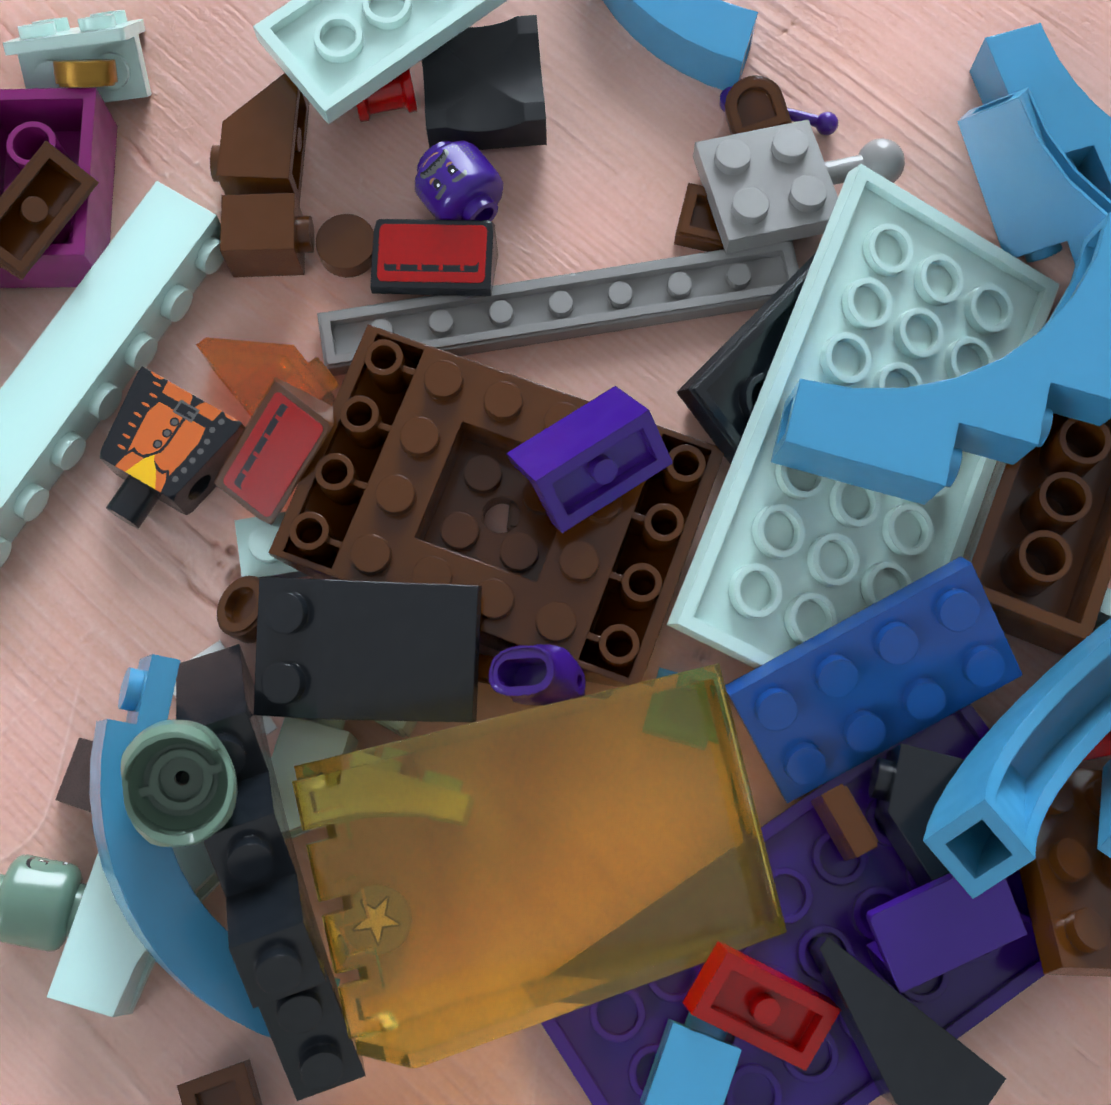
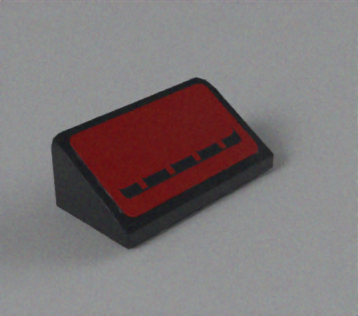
[370,219,498,296]

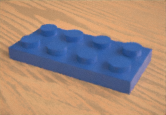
[723,556,1023,804]

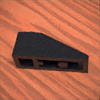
[808,937,1007,1105]

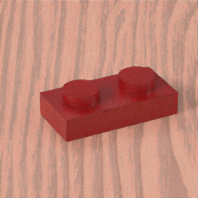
[682,941,841,1071]

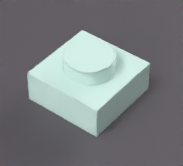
[234,512,308,578]

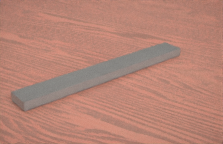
[317,240,799,377]

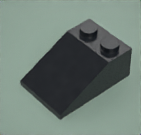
[253,577,482,723]

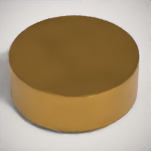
[53,59,118,88]

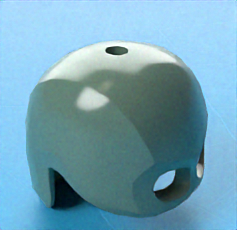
[121,719,238,847]

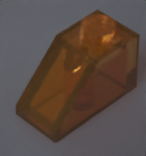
[196,337,339,417]

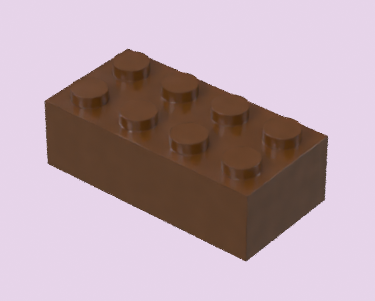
[963,413,1111,656]

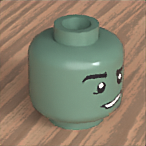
[0,855,87,952]

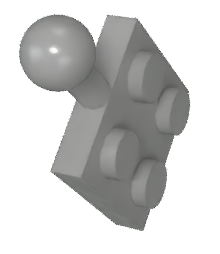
[693,120,905,254]

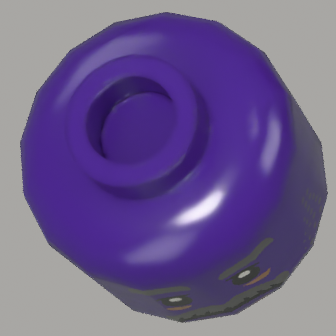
[415,141,504,221]

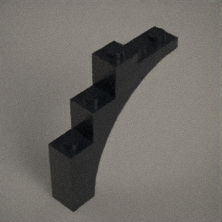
[176,644,366,1101]

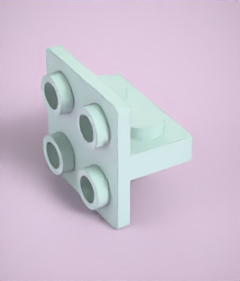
[3,10,152,103]

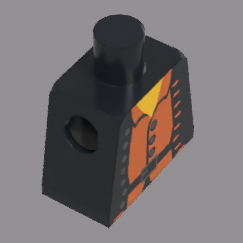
[100,366,245,529]

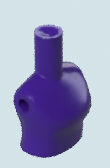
[489,644,586,707]

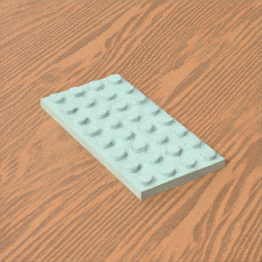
[667,164,1060,669]

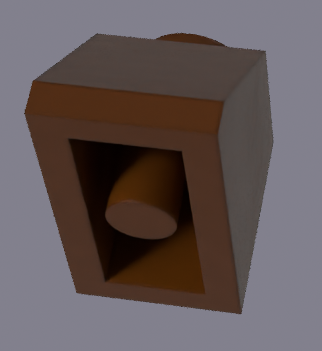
[210,73,310,206]

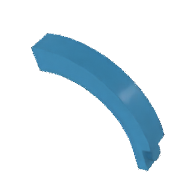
[602,0,758,90]
[923,618,1111,899]
[89,654,340,1038]

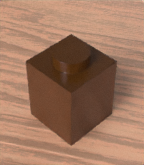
[220,193,315,277]

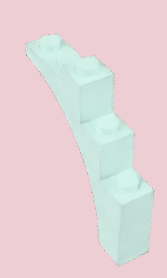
[47,717,474,1017]

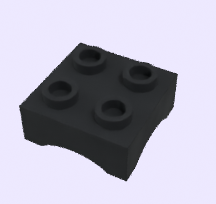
[422,15,547,150]

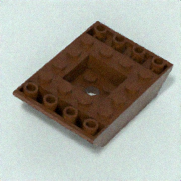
[268,324,724,691]

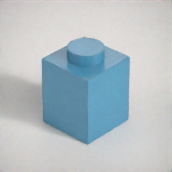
[640,1012,742,1105]

